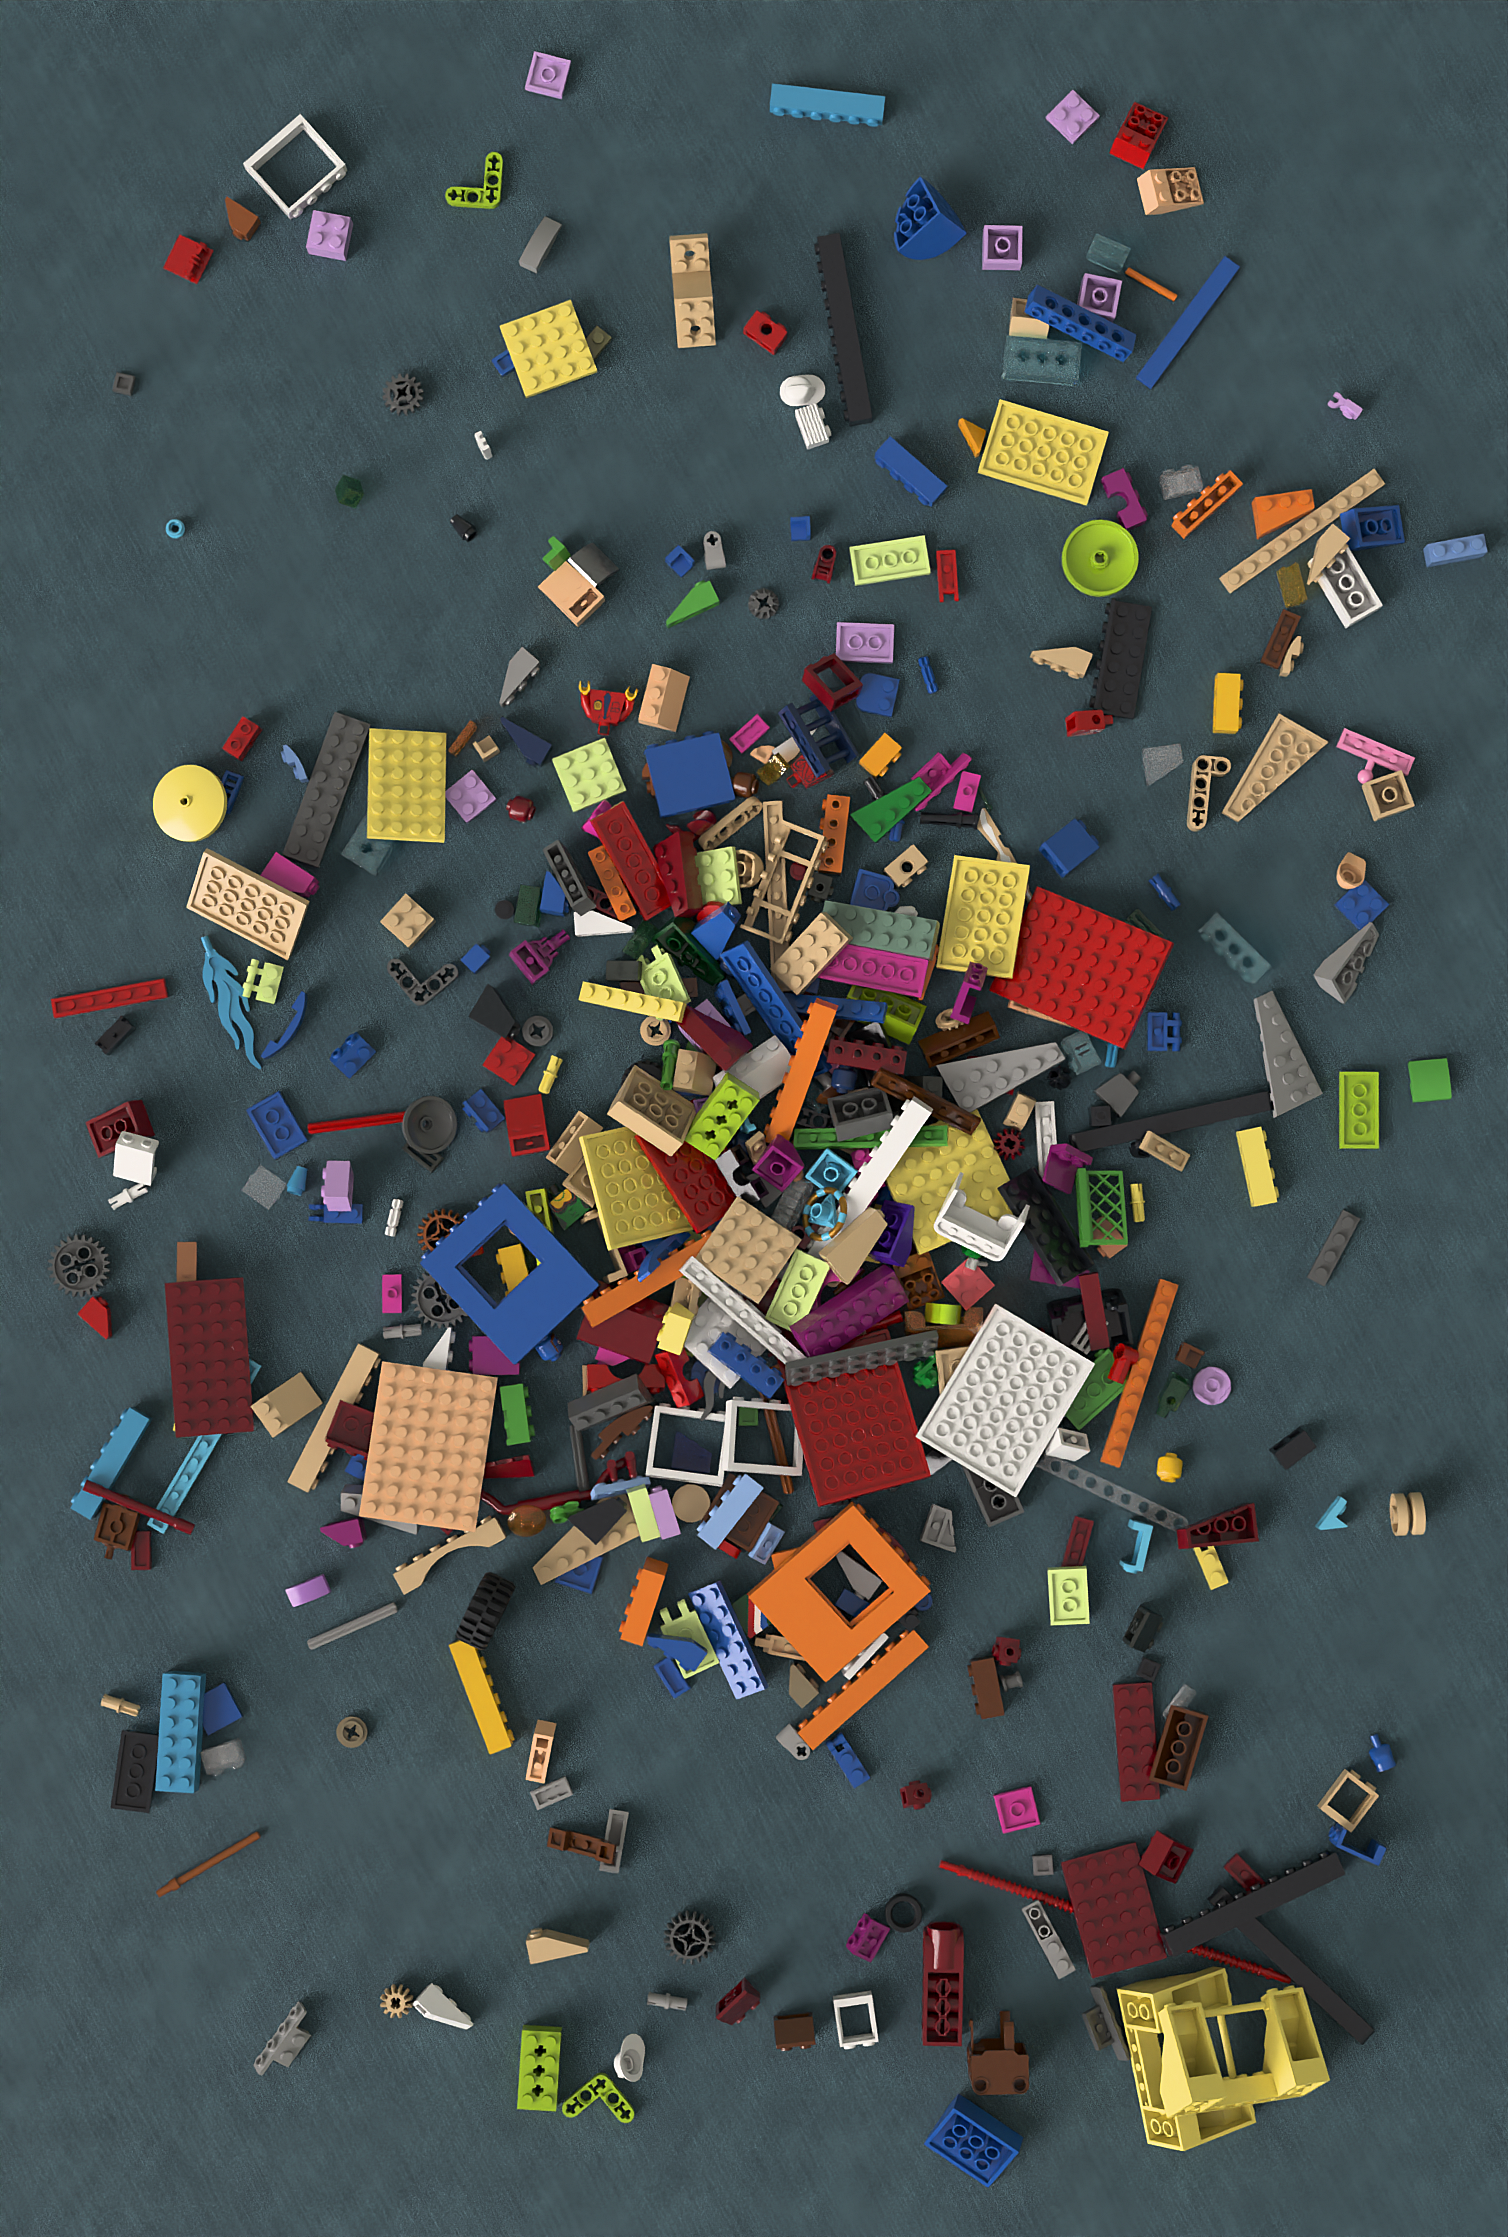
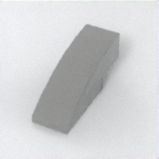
[519,217,562,273]
[599,1809,629,1874]

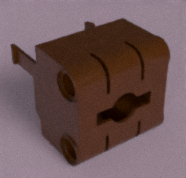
[967,2011,1029,2095]

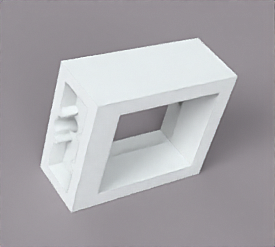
[833,1990,879,2049]

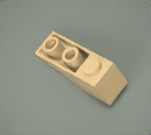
[1307,524,1350,585]
[1030,647,1093,679]

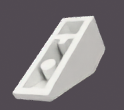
[574,911,635,937]

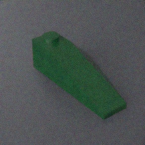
[650,916,726,986]

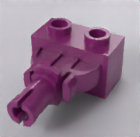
[509,929,570,985]

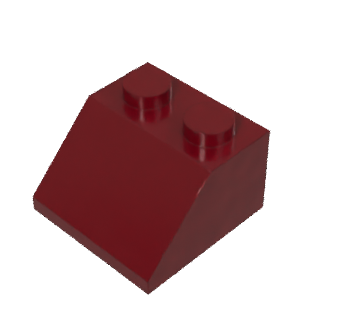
[1139,1831,1194,1884]

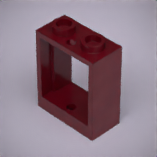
[802,653,863,712]

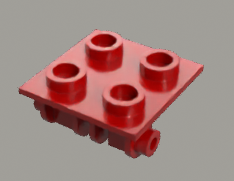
[163,234,214,284]

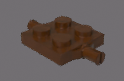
[94,1494,141,1560]

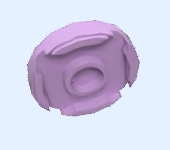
[1192,1367,1231,1405]

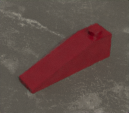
[675,1005,753,1073]

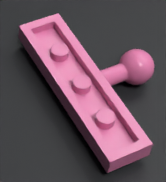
[1336,728,1415,784]

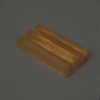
[448,720,477,757]

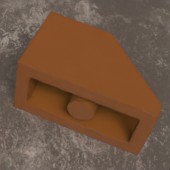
[225,197,261,242]

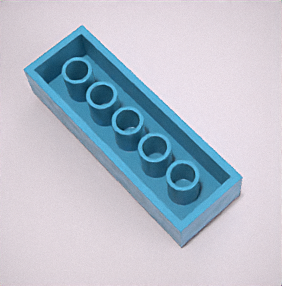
[155,1671,206,1793]

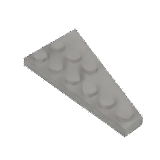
[1254,991,1323,1118]
[936,1042,1066,1113]

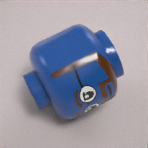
[535,1333,563,1362]

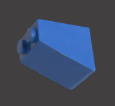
[1038,818,1100,879]

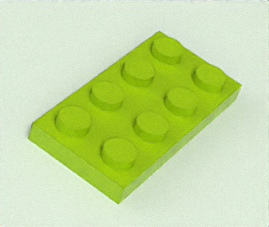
[1339,1072,1379,1149]

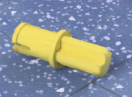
[538,1055,563,1094]
[1130,1184,1145,1222]

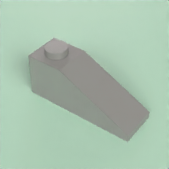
[836,1551,882,1600]

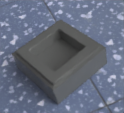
[112,372,136,396]

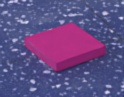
[993,1785,1040,1834]

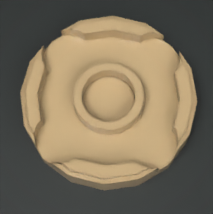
[672,1484,710,1522]

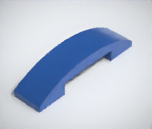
[261,991,307,1059]
[638,1232,691,1282]

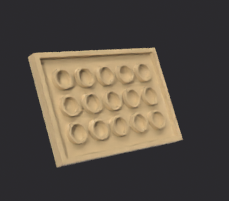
[186,848,310,960]

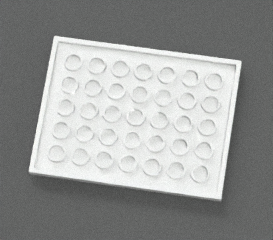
[915,1304,1095,1497]

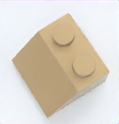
[1009,298,1049,342]
[673,1049,716,1096]

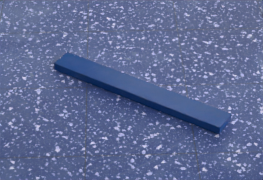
[1136,256,1240,389]

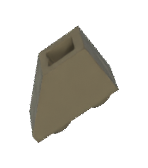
[789,1662,819,1708]

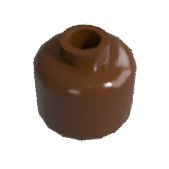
[731,772,759,798]

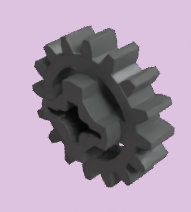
[382,374,424,416]

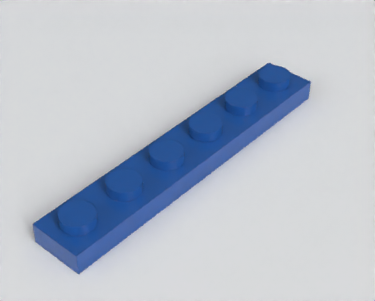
[783,993,888,1023]

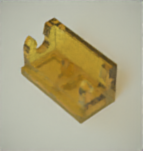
[1276,563,1308,608]

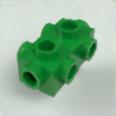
[912,1347,947,1389]

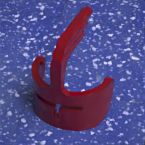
[666,809,717,842]

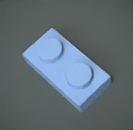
[748,1522,785,1565]

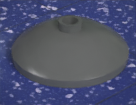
[402,1096,457,1154]

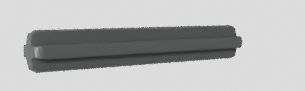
[569,1425,590,1492]

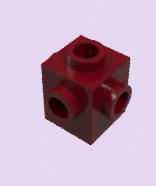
[992,1637,1021,1666]
[900,1780,932,1810]

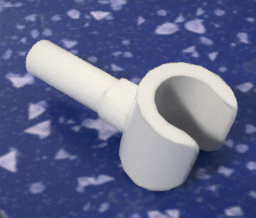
[965,1257,988,1270]

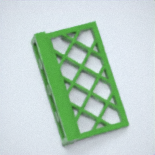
[1075,1168,1128,1247]

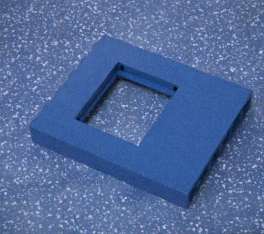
[420,1183,601,1365]

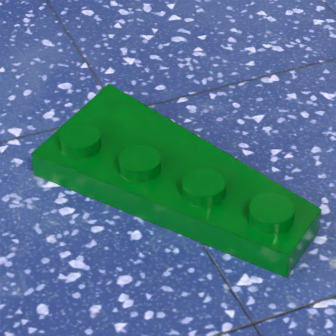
[850,777,932,843]

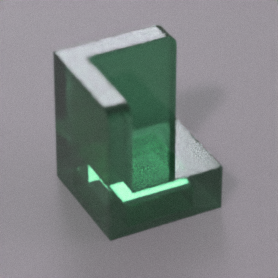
[335,475,364,509]

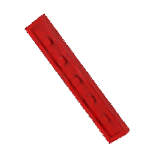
[51,978,168,1018]

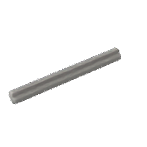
[307,1603,398,1650]

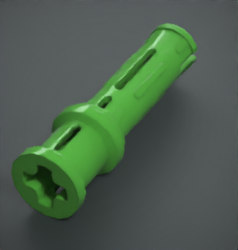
[660,1039,680,1090]

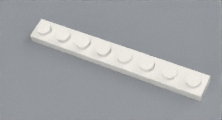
[679,1256,807,1364]

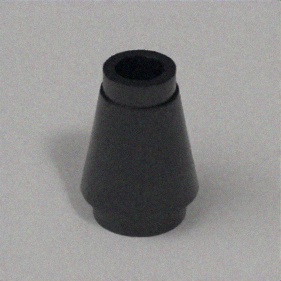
[450,514,478,542]

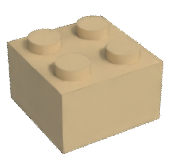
[1362,770,1415,821]
[380,894,436,950]

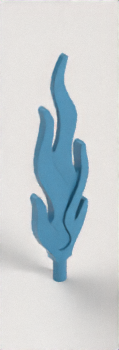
[201,935,262,1069]

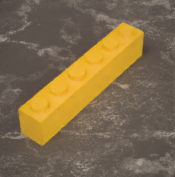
[449,1640,515,1754]

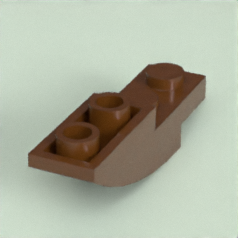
[591,1404,654,1460]

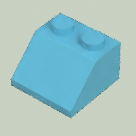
[805,1148,858,1200]

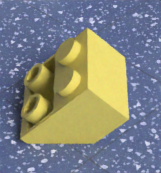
[657,1302,694,1355]

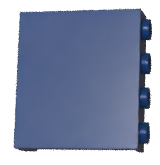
[643,731,735,819]

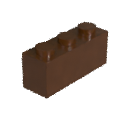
[967,1655,1005,1719]

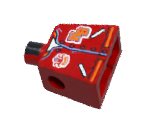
[1065,710,1113,737]

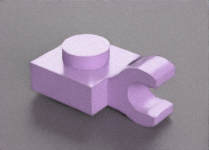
[1328,392,1363,420]

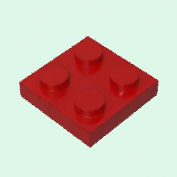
[482,1037,535,1087]

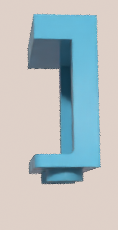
[1119,1519,1153,1574]

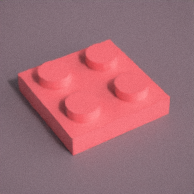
[941,1258,995,1311]

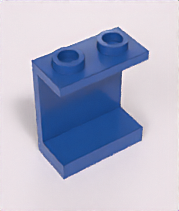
[1328,1822,1386,1866]

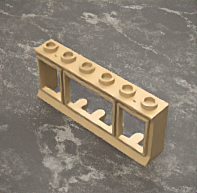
[740,820,828,945]

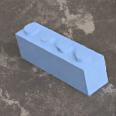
[696,1474,763,1550]

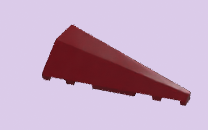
[483,1454,536,1479]

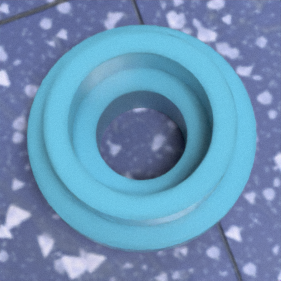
[166,519,185,539]

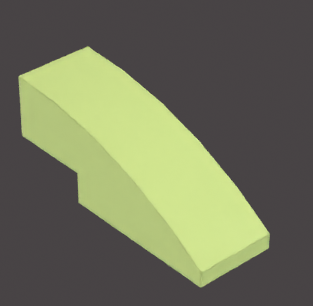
[626,1484,661,1542]

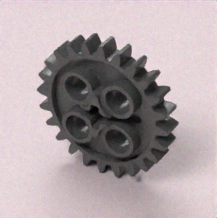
[47,1235,111,1297]
[411,1272,468,1329]

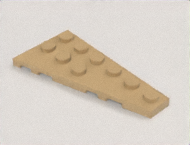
[1221,714,1328,822]
[532,1494,640,1585]

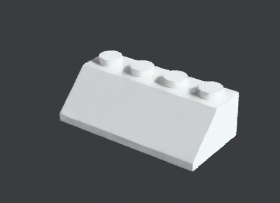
[713,1035,791,1103]

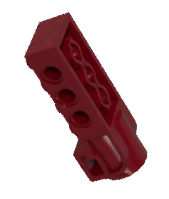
[921,1921,964,2046]

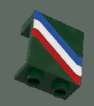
[731,1582,771,1639]

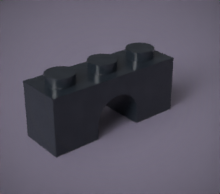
[715,1144,769,1205]

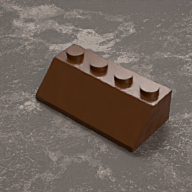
[1149,1704,1208,1791]

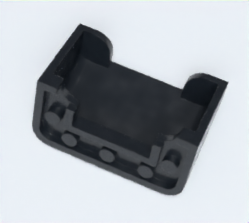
[1046,1288,1133,1351]

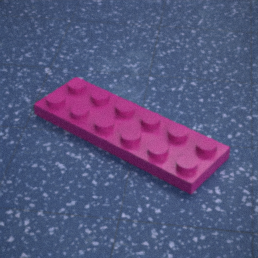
[817,944,929,998]

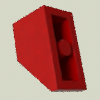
[78,1296,112,1339]

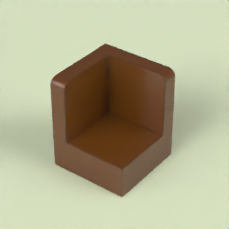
[1174,1342,1205,1369]

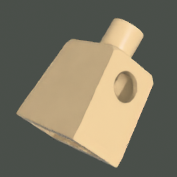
[1003,1091,1036,1132]

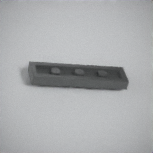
[1307,1210,1360,1286]

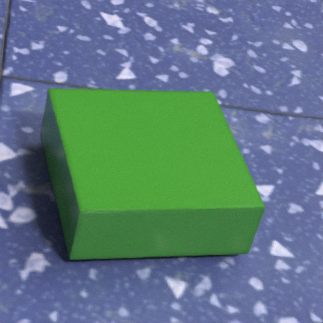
[739,1407,758,1426]

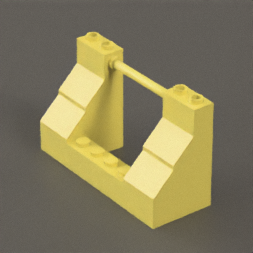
[1117,1966,1256,2151]
[1158,1986,1330,2118]

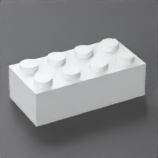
[1307,547,1383,629]

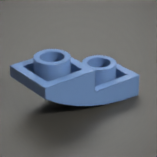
[281,745,309,783]

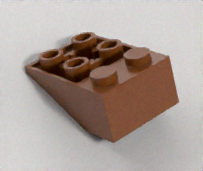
[891,1243,945,1311]

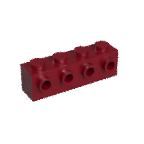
[826,1037,907,1075]

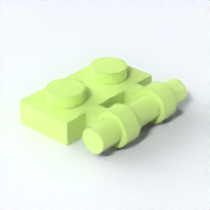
[242,959,284,1004]

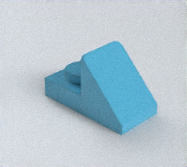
[1315,1496,1348,1530]

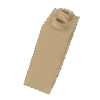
[1317,1769,1379,1833]

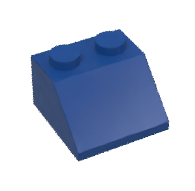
[540,871,570,917]

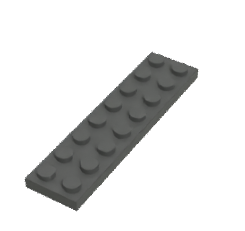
[282,712,371,868]
[785,1330,939,1386]

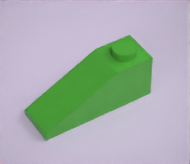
[666,580,719,628]

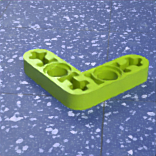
[445,152,503,209]
[562,2073,635,2123]

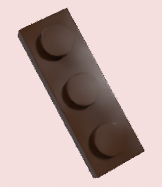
[1260,609,1301,669]

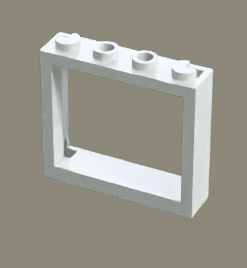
[243,114,348,220]
[722,1397,803,1476]
[646,1403,726,1487]

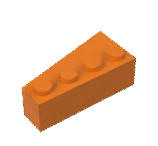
[619,1557,669,1646]

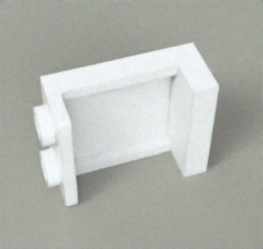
[113,1131,159,1186]

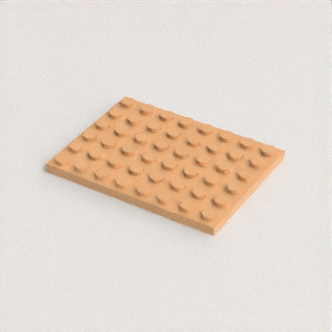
[359,1361,498,1532]

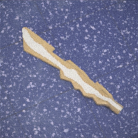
[977,808,1033,902]

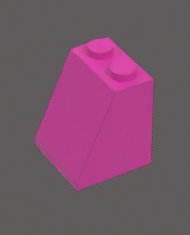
[260,852,319,898]

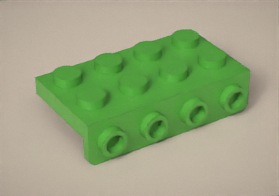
[1065,1348,1129,1431]

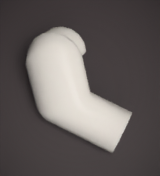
[894,906,918,917]

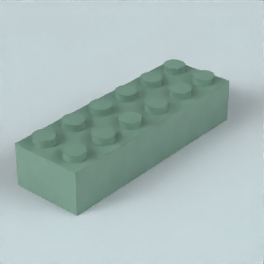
[823,900,940,961]

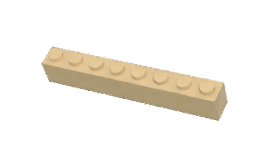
[287,1343,381,1492]

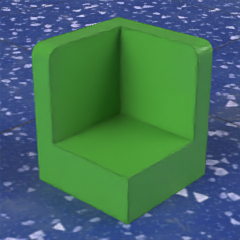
[543,536,571,571]

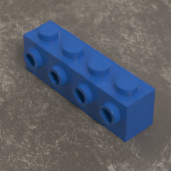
[874,436,947,507]
[707,1332,785,1398]

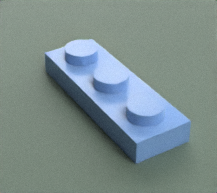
[590,1476,651,1500]

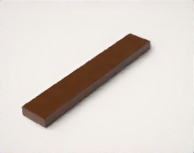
[871,1067,981,1135]

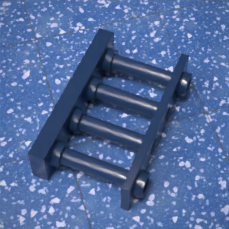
[778,694,859,778]

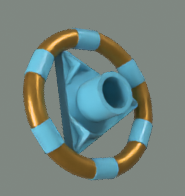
[802,1187,847,1241]

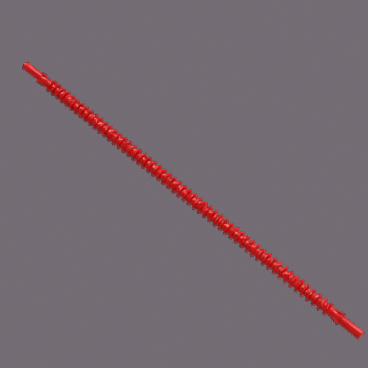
[939,1860,1291,1984]

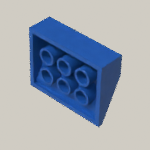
[924,2093,1023,2188]

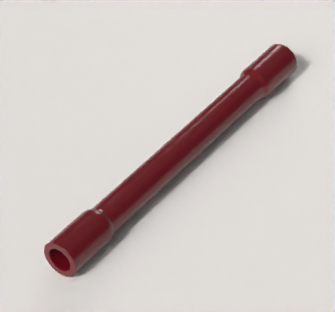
[82,1479,195,1535]

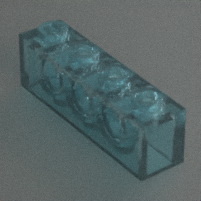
[1198,913,1271,984]

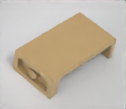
[580,1209,628,1284]

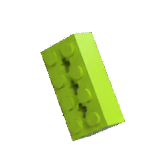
[684,1072,760,1160]
[517,2025,562,2111]

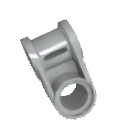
[703,531,726,570]
[775,1723,810,1760]

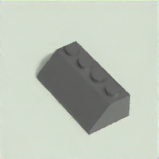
[568,1374,654,1431]

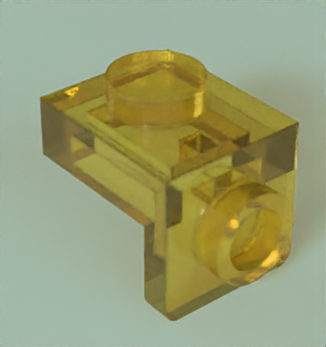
[756,753,791,786]

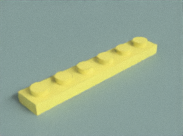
[579,981,686,1023]

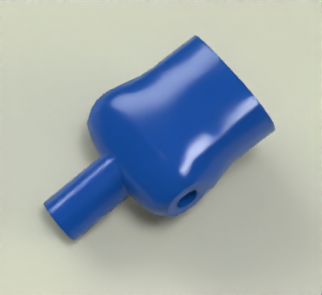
[1369,1734,1396,1772]

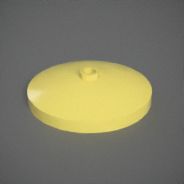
[153,765,227,842]

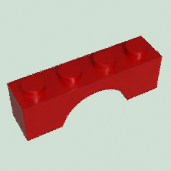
[586,1364,665,1394]

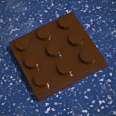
[700,1473,779,1552]

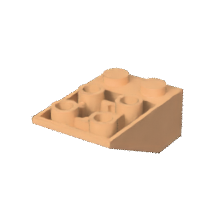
[1137,167,1204,215]
[538,561,605,627]

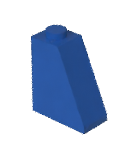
[691,902,741,960]

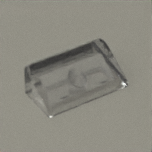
[1162,1684,1197,1718]

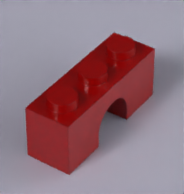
[655,1348,705,1408]

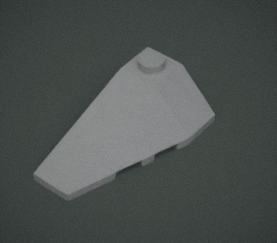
[1314,922,1379,1004]

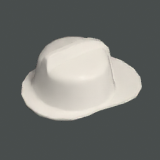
[780,375,825,406]
[614,2034,645,2082]

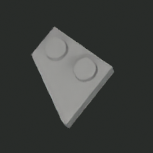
[920,1504,956,1553]

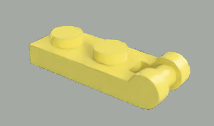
[1193,1546,1229,1590]

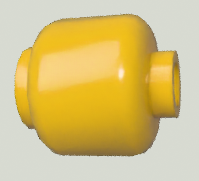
[1157,1453,1183,1482]

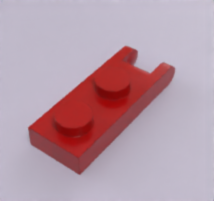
[936,550,959,602]

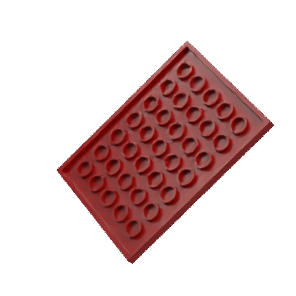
[989,886,1174,1050]
[777,1328,931,1507]

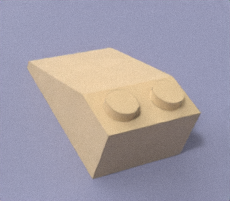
[251,1372,323,1438]
[526,1928,590,1964]

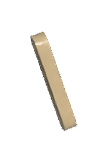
[698,796,763,851]

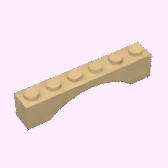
[393,1516,507,1595]

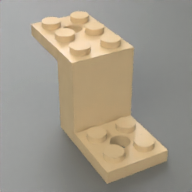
[669,233,716,348]

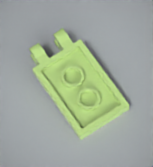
[636,945,691,1021]
[660,1599,720,1679]

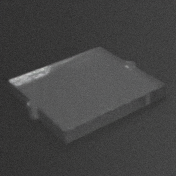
[242,1165,287,1210]

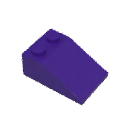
[868,1200,915,1267]

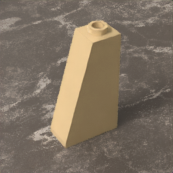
[819,1207,888,1285]

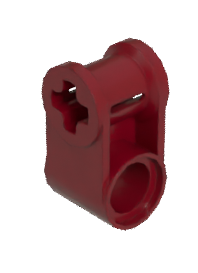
[811,545,836,584]

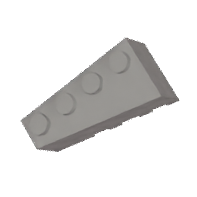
[341,1484,421,1535]

